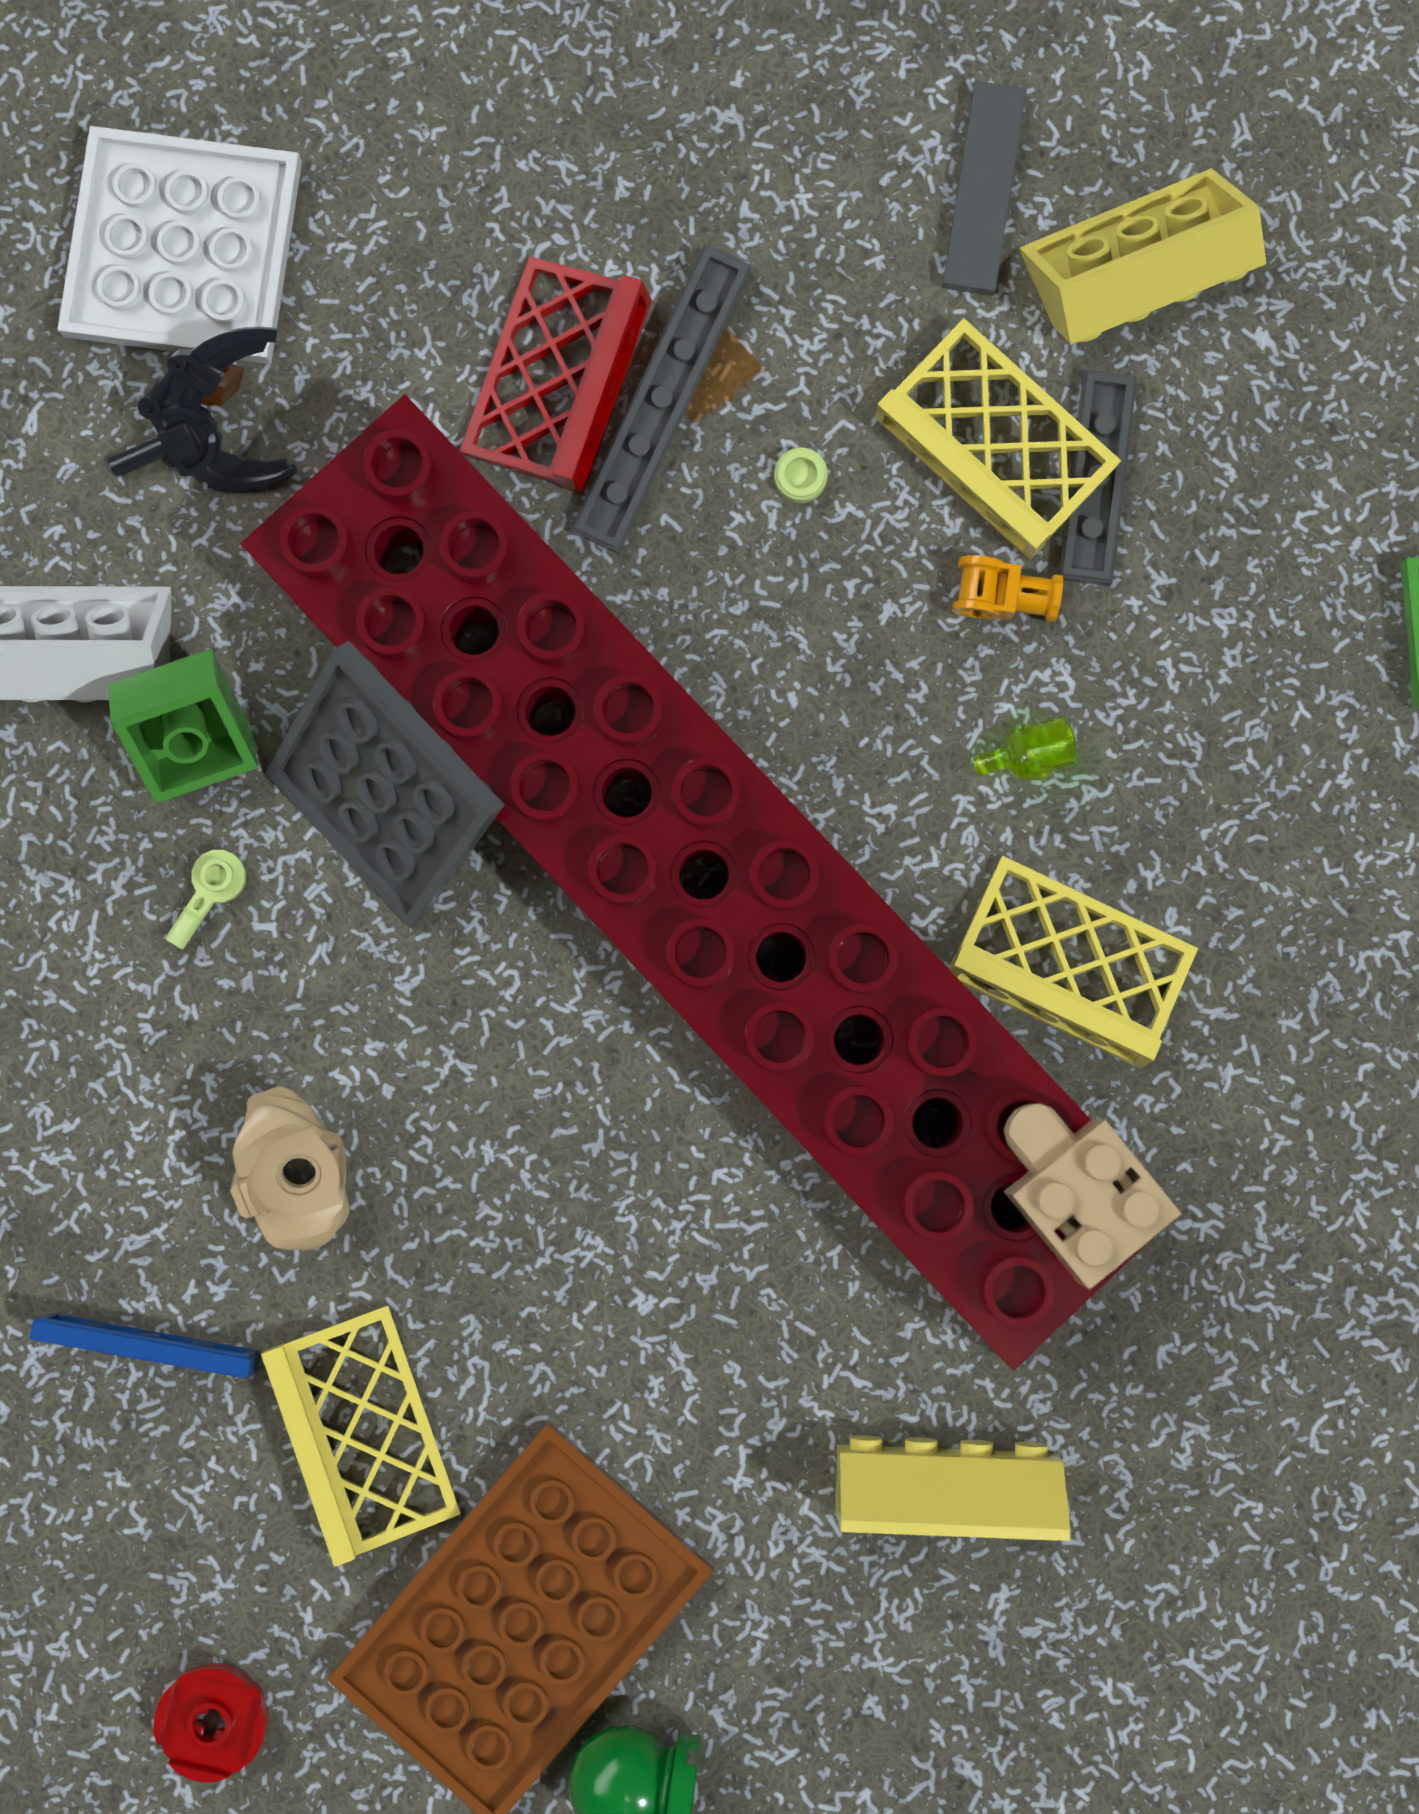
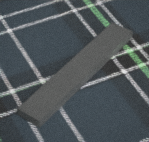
[571,244,753,555]

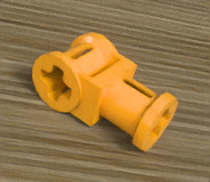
[951,555,1063,623]

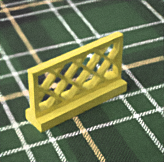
[875,318,1121,560]
[948,856,1198,1069]
[261,1305,461,1567]

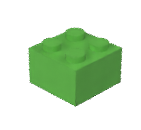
[108,648,258,804]

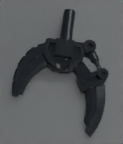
[108,326,297,493]

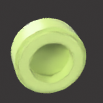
[774,448,828,503]

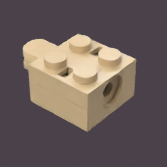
[1004,1104,1182,1290]

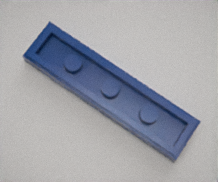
[30,1313,261,1379]

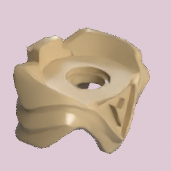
[230,1086,350,1250]

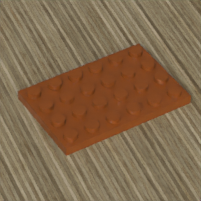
[327,1421,714,1814]

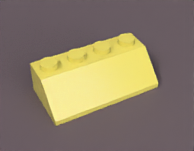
[1019,168,1266,345]
[835,1435,1070,1541]

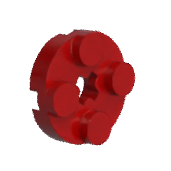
[153,1663,269,1783]

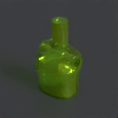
[973,715,1078,781]

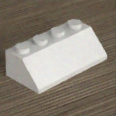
[0,586,172,703]

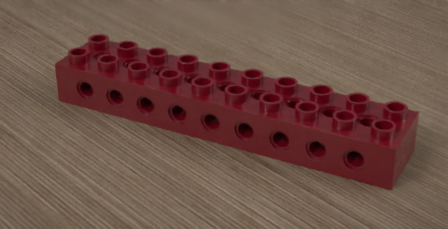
[240,394,1156,1371]

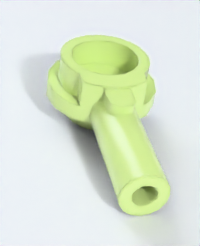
[165,850,246,950]

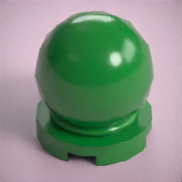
[568,1725,702,1814]

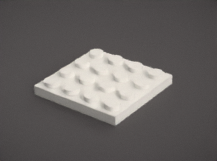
[57,126,302,364]

